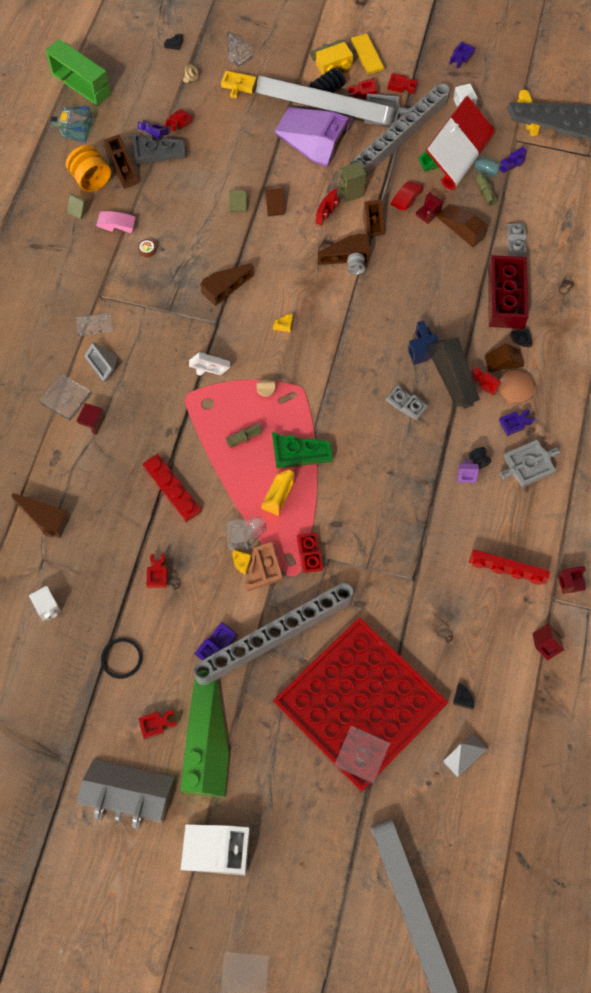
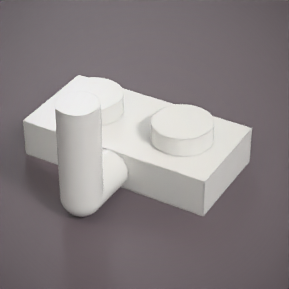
[189,352,230,376]

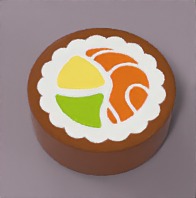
[138,239,156,257]

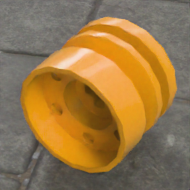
[66,145,111,192]

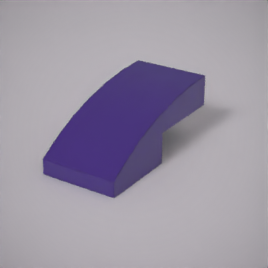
[194,622,238,660]

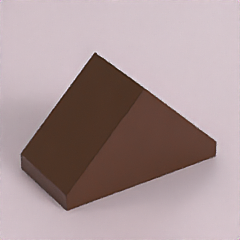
[264,185,285,216]
[363,199,385,237]
[485,343,524,372]

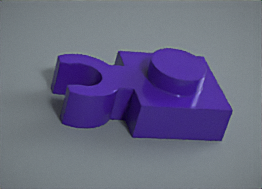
[449,41,475,68]
[137,120,169,138]
[499,147,527,173]
[499,409,535,436]

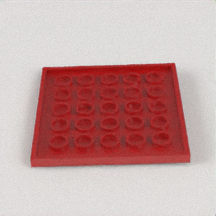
[273,617,449,793]

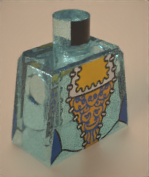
[51,107,92,143]

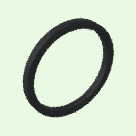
[101,638,142,679]

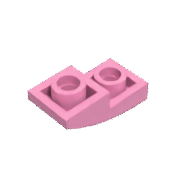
[96,211,135,233]

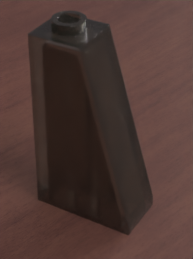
[426,337,480,409]

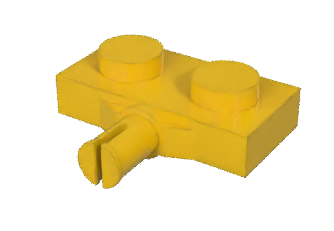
[221,71,256,99]

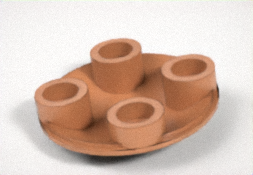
[499,370,535,404]

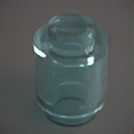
[474,156,500,177]

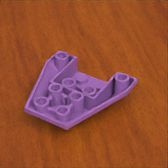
[274,107,354,167]

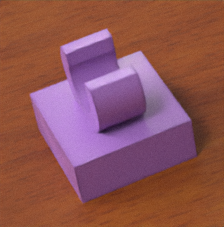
[457,459,479,483]

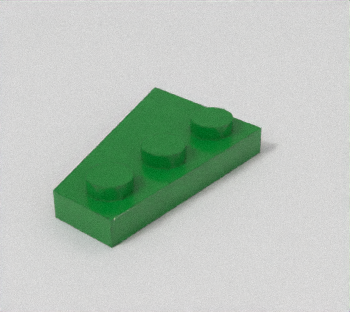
[272,432,333,469]

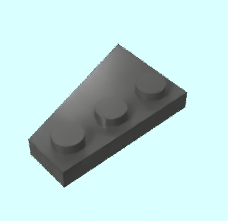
[132,134,186,164]

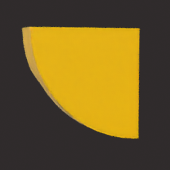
[273,314,294,332]
[232,549,252,575]

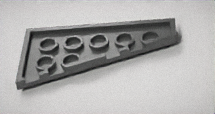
[507,102,591,142]

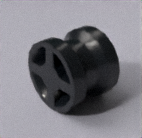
[468,447,492,469]

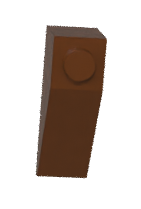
[103,134,139,189]
[436,205,488,247]
[317,234,370,265]
[200,263,254,306]
[12,493,70,538]

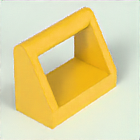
[261,470,294,516]

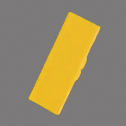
[351,34,384,75]

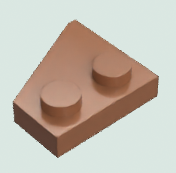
[246,542,284,591]

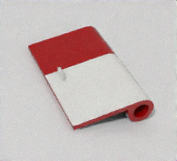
[425,95,495,190]

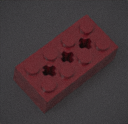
[488,255,529,329]

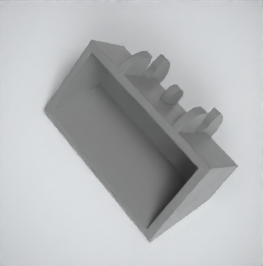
[76,759,175,830]

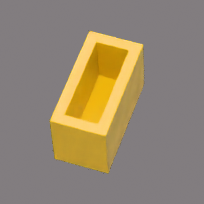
[316,42,353,75]

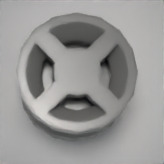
[347,253,365,275]

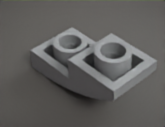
[507,223,527,257]
[385,385,427,420]

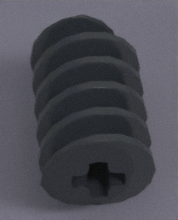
[309,68,346,93]

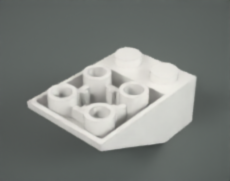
[181,825,250,876]

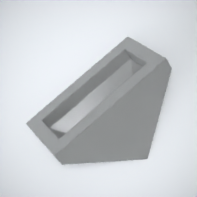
[84,343,117,382]
[443,734,487,778]

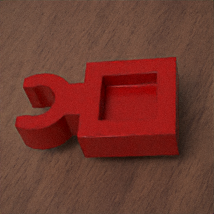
[387,73,418,94]
[348,78,377,99]
[165,109,193,131]
[469,366,501,395]
[146,554,168,588]
[138,711,177,740]

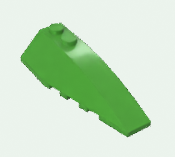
[180,670,229,797]

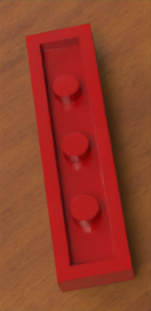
[142,454,202,522]
[468,549,550,585]

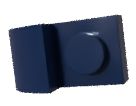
[408,321,438,365]

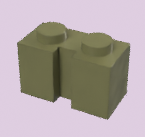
[339,161,367,202]

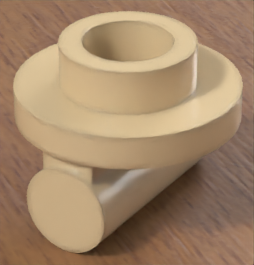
[183,64,199,83]
[257,379,275,397]

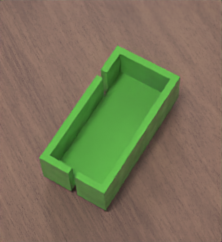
[45,39,111,106]

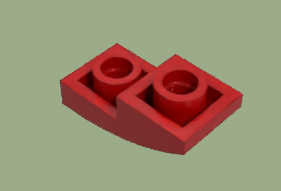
[391,181,423,211]
[316,189,340,225]
[297,533,323,573]

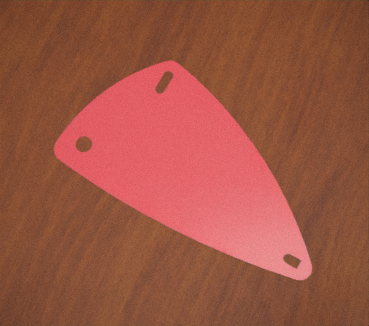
[185,379,318,577]

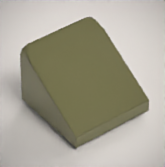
[229,190,247,212]
[67,193,88,219]

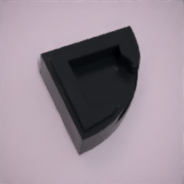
[164,34,183,50]
[510,329,533,347]
[453,683,474,710]

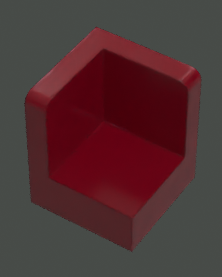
[416,192,443,224]
[77,403,105,435]
[558,566,586,594]
[532,623,564,661]

